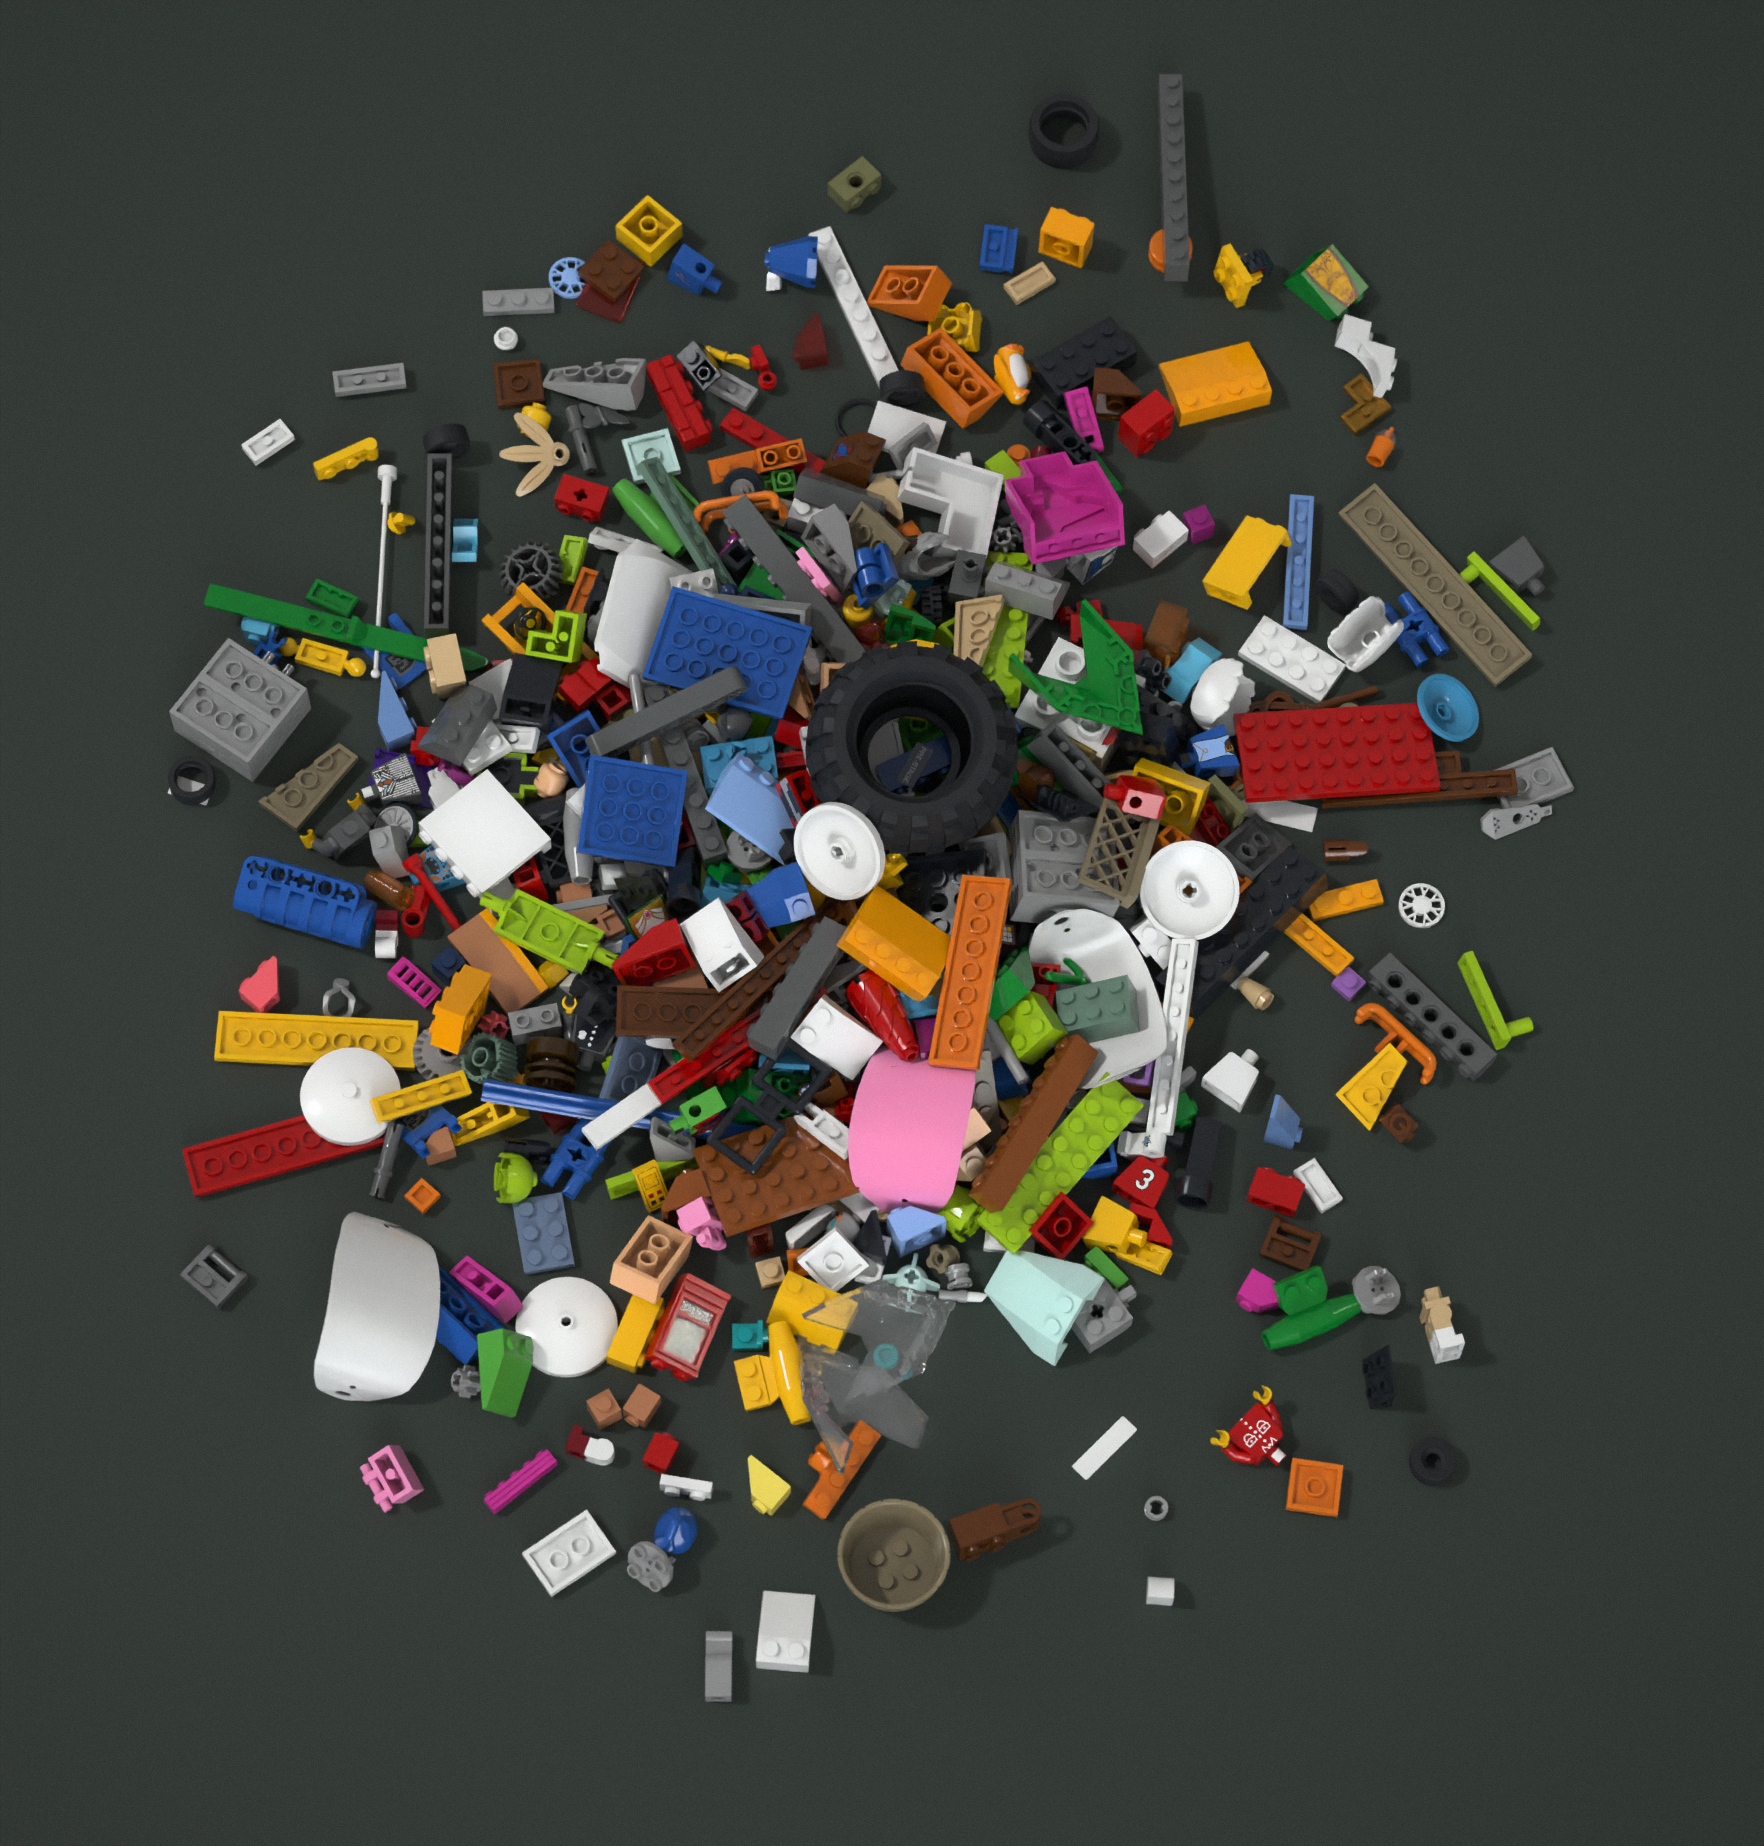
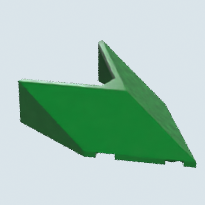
[1008,599,1143,735]

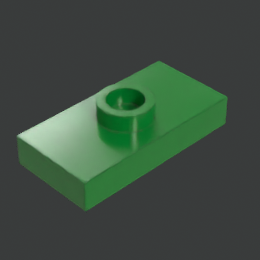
[305,578,360,619]

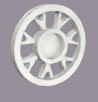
[1398,883,1445,928]

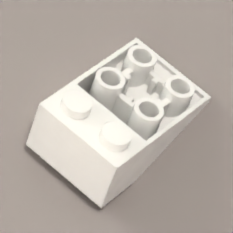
[680,897,764,992]

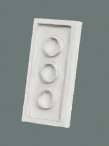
[1238,615,1346,703]

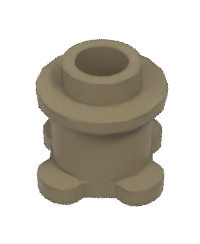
[926,1244,960,1274]

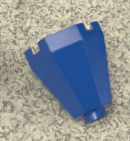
[764,236,818,288]

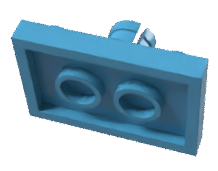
[700,736,779,794]

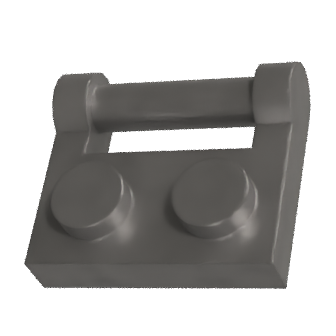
[180,1243,249,1309]

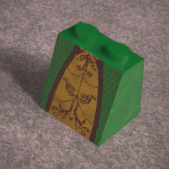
[1283,244,1369,321]

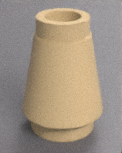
[1237,976,1274,1010]

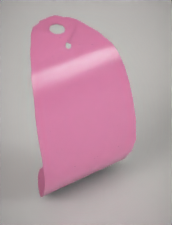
[848,1044,976,1214]

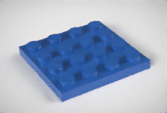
[576,754,688,868]

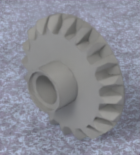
[413,1027,472,1081]

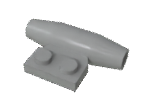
[563,788,623,885]

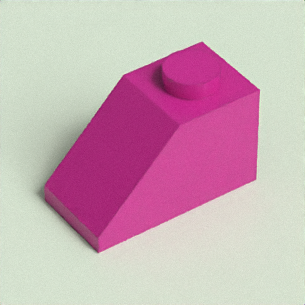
[1236,1268,1280,1313]

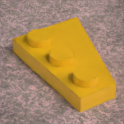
[1335,1043,1408,1131]

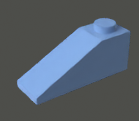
[1263,1094,1303,1149]

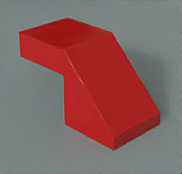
[1129,1202,1173,1250]

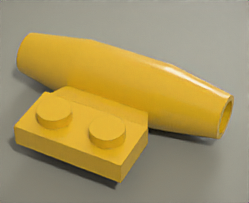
[734,1321,811,1425]

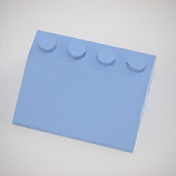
[705,752,794,866]

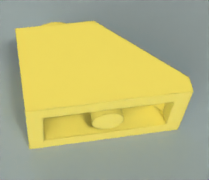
[748,1455,791,1516]

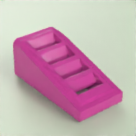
[387,956,442,1010]

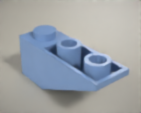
[378,671,417,751]

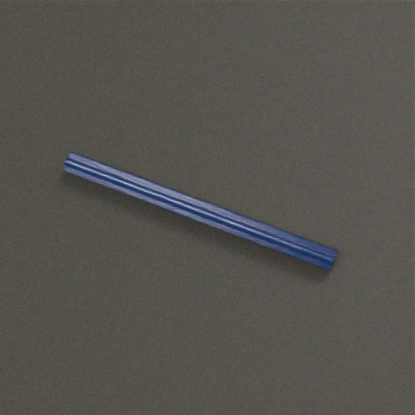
[481,1079,761,1140]

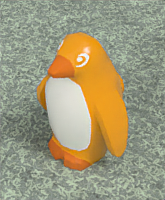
[994,344,1031,405]

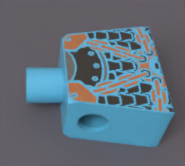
[409,845,466,892]

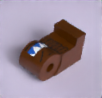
[797,1066,848,1109]

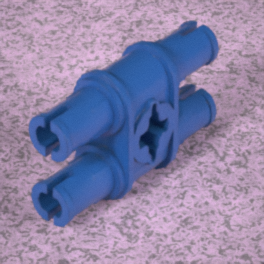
[1385,591,1449,669]
[541,1118,613,1200]

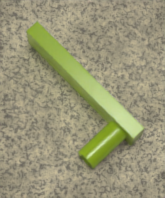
[1459,551,1540,631]
[1457,951,1533,1050]
[605,1157,699,1200]

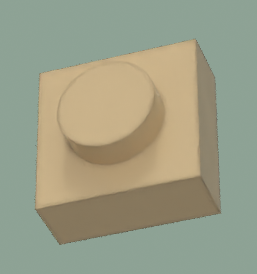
[755,1256,785,1289]

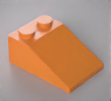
[866,266,952,321]

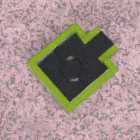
[476,753,539,806]

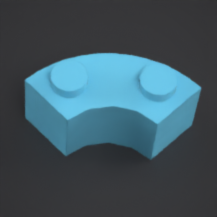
[1160,637,1222,704]

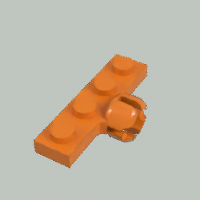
[802,1420,881,1520]

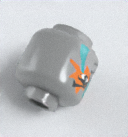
[824,1211,862,1244]

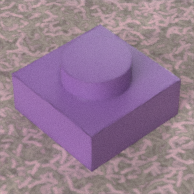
[1331,966,1366,1002]

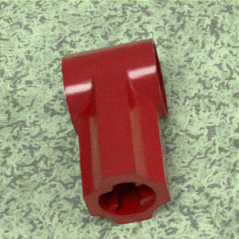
[402,885,431,938]

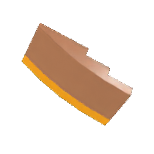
[447,908,549,1016]

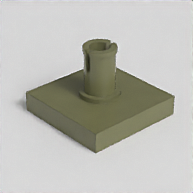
[1207,775,1248,833]

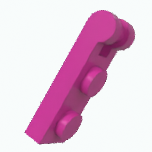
[1063,387,1104,453]

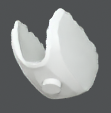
[1327,596,1404,673]
[1190,658,1255,736]

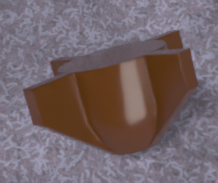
[1016,759,1055,801]

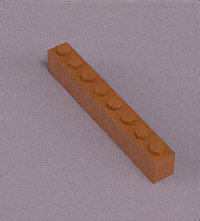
[968,1034,1099,1213]

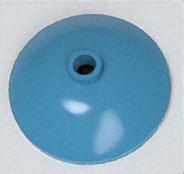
[1417,674,1479,742]

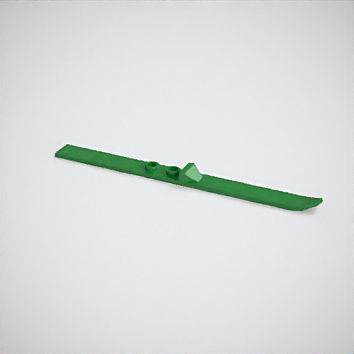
[204,583,491,673]

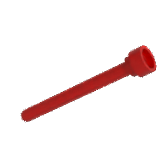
[402,853,462,931]

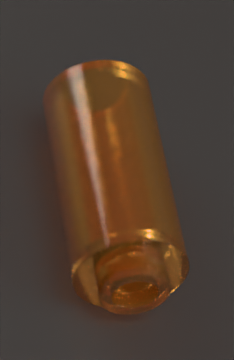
[364,869,414,911]

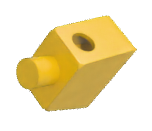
[1082,1196,1147,1254]

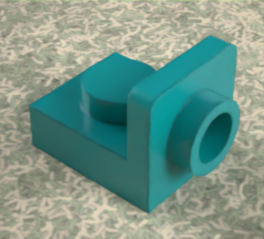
[732,1320,768,1351]

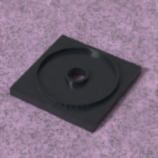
[896,848,987,937]

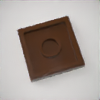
[493,358,545,409]

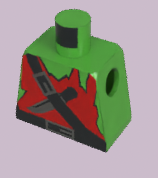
[668,1086,727,1137]

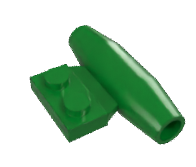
[1261,1265,1361,1350]

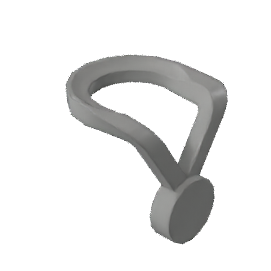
[323,978,355,1017]

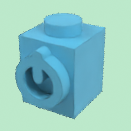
[241,617,280,646]

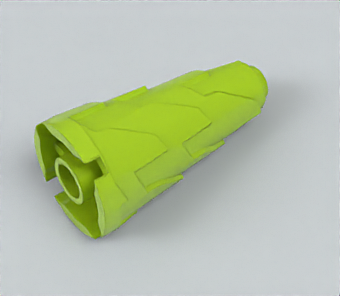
[937,1183,985,1243]

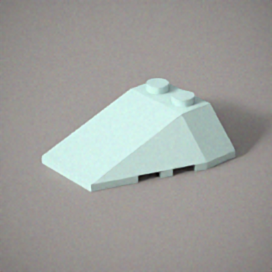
[984,1249,1105,1366]

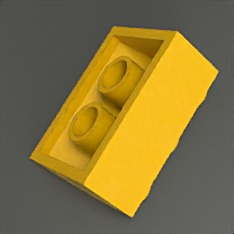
[1132,758,1211,835]
[766,1270,857,1355]

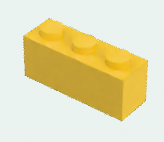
[606,1294,665,1374]

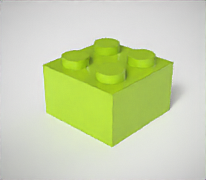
[996,991,1068,1065]

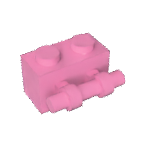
[676,1197,727,1251]
[360,1445,424,1513]

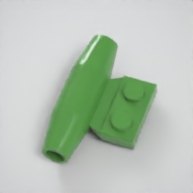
[612,475,699,558]

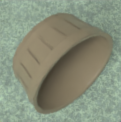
[837,1499,950,1612]

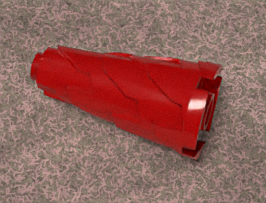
[845,970,920,1061]

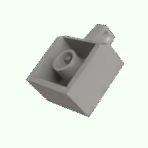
[1071,1279,1137,1354]

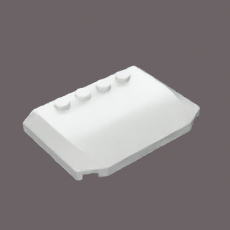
[594,539,694,696]

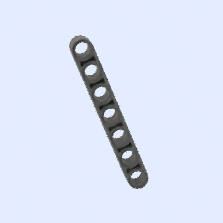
[585,666,748,758]

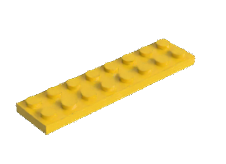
[214,1011,419,1071]

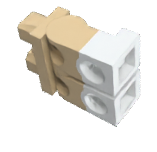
[1419,1286,1465,1364]

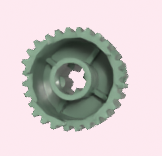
[460,1032,518,1085]

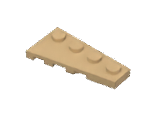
[953,594,1005,667]

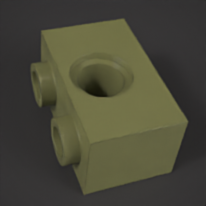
[828,156,881,213]

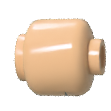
[534,761,569,799]

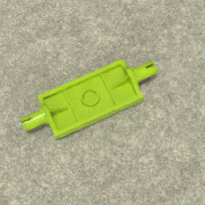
[479,889,619,975]

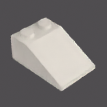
[791,994,883,1080]
[756,1591,815,1673]

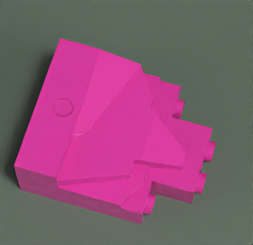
[1005,451,1125,564]

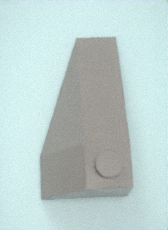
[542,358,647,411]

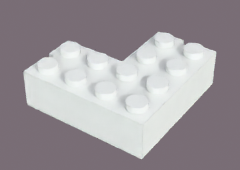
[897,447,1004,561]

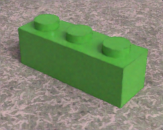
[1084,1245,1129,1291]

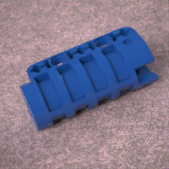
[233,856,377,949]

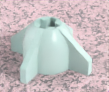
[882,1253,940,1312]

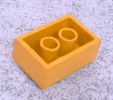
[429,964,492,1055]

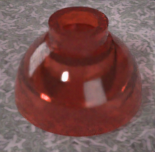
[854,619,886,649]

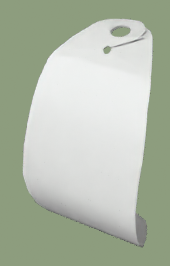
[1029,909,1167,1089]
[314,1212,440,1401]

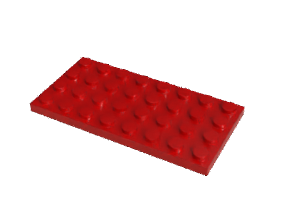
[1233,703,1441,803]

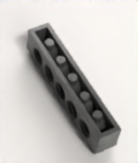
[1367,953,1497,1082]

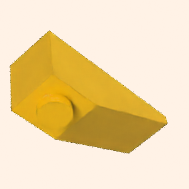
[448,1102,531,1146]

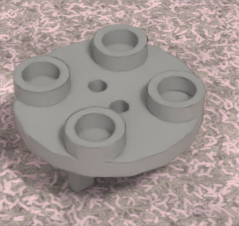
[726,831,774,873]
[1352,1266,1401,1315]
[627,1541,676,1592]

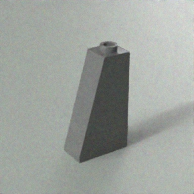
[793,468,887,517]

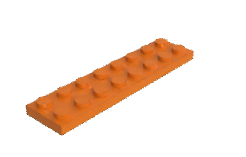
[928,875,1012,1070]

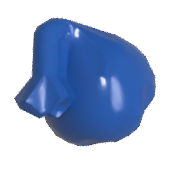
[654,1507,699,1554]

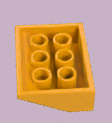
[1158,341,1272,427]
[836,885,951,1003]

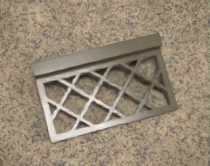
[1077,798,1161,909]

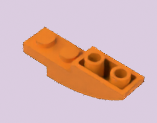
[707,438,807,485]

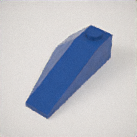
[747,862,816,928]

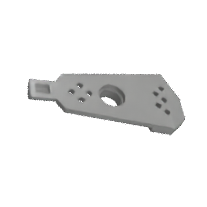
[1480,804,1552,840]

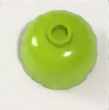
[494,1153,537,1203]

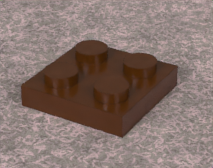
[578,239,644,303]

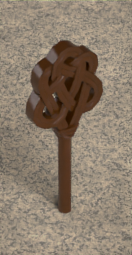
[1248,685,1378,713]

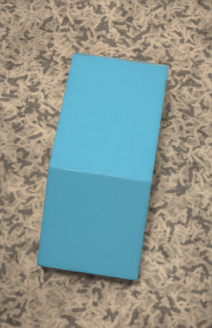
[452,519,478,562]

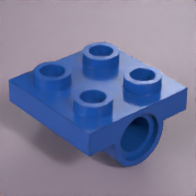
[852,543,899,610]

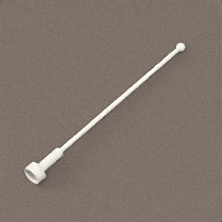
[371,465,397,678]

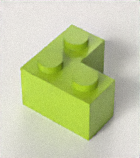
[525,610,587,663]

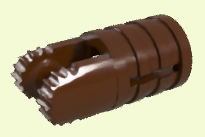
[1322,839,1369,862]

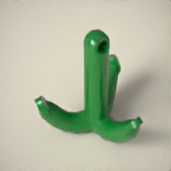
[1045,958,1092,987]

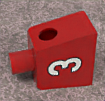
[1112,1155,1170,1210]

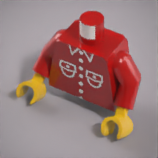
[1210,1385,1287,1466]

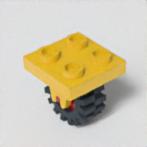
[1213,243,1274,309]

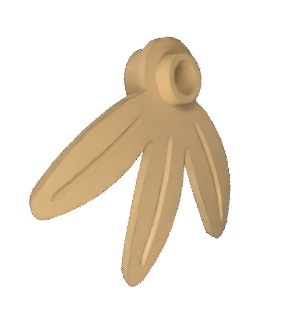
[499,413,570,497]

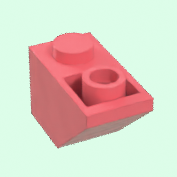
[239,956,280,1013]

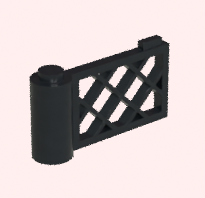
[522,793,598,889]

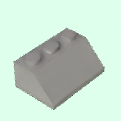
[985,561,1070,620]

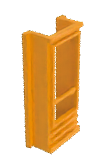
[481,582,600,706]

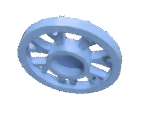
[549,257,591,299]

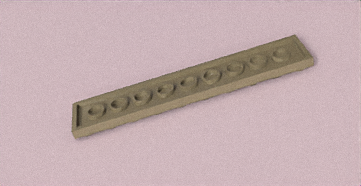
[1338,483,1532,687]

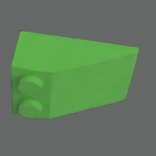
[477,1328,534,1418]

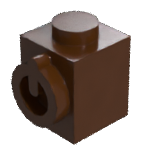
[1378,1103,1419,1143]

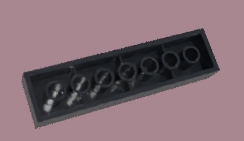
[1155,846,1328,1020]

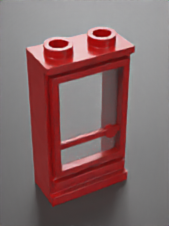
[644,1273,731,1382]

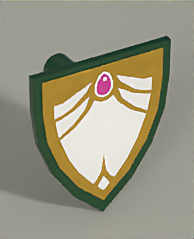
[624,893,671,941]

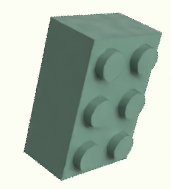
[1056,975,1140,1043]

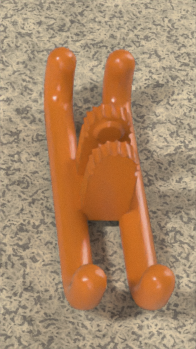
[693,491,788,533]
[1354,1003,1437,1085]

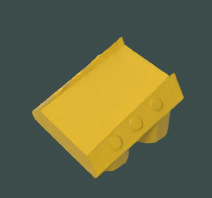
[927,302,983,352]

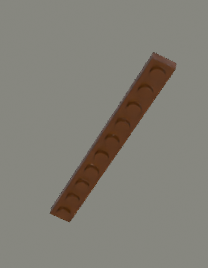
[672,897,847,1063]

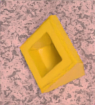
[536,960,569,989]

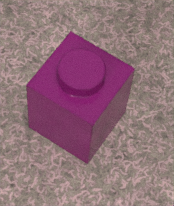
[1182,504,1215,545]

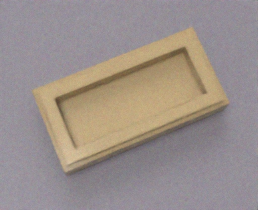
[1003,261,1056,305]

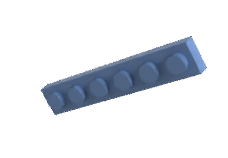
[1283,494,1314,630]

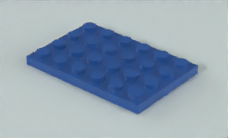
[642,586,813,721]

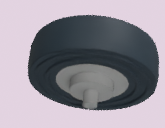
[722,467,765,503]

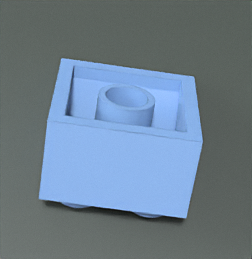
[886,1206,946,1258]

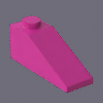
[449,1255,524,1324]

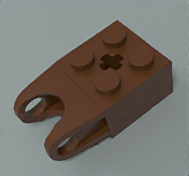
[948,1498,1041,1561]

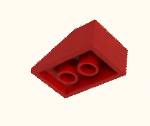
[611,918,697,986]

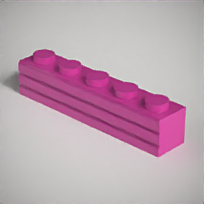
[484,1449,558,1515]

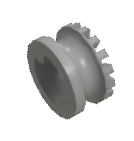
[1144,1496,1168,1521]

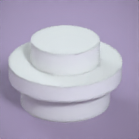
[494,327,518,350]

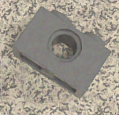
[508,1003,563,1046]

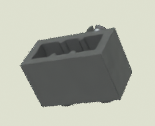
[948,550,990,604]

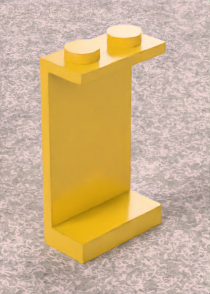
[1202,515,1292,610]

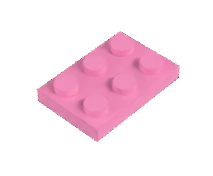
[795,547,846,607]

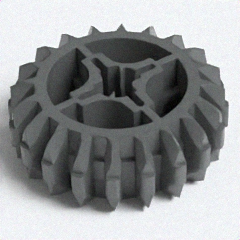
[499,540,564,602]

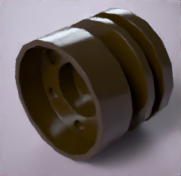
[523,1037,579,1093]

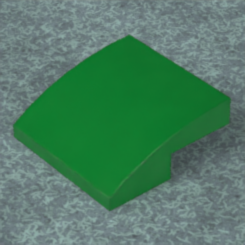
[881,603,936,645]

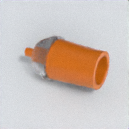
[1366,427,1397,467]

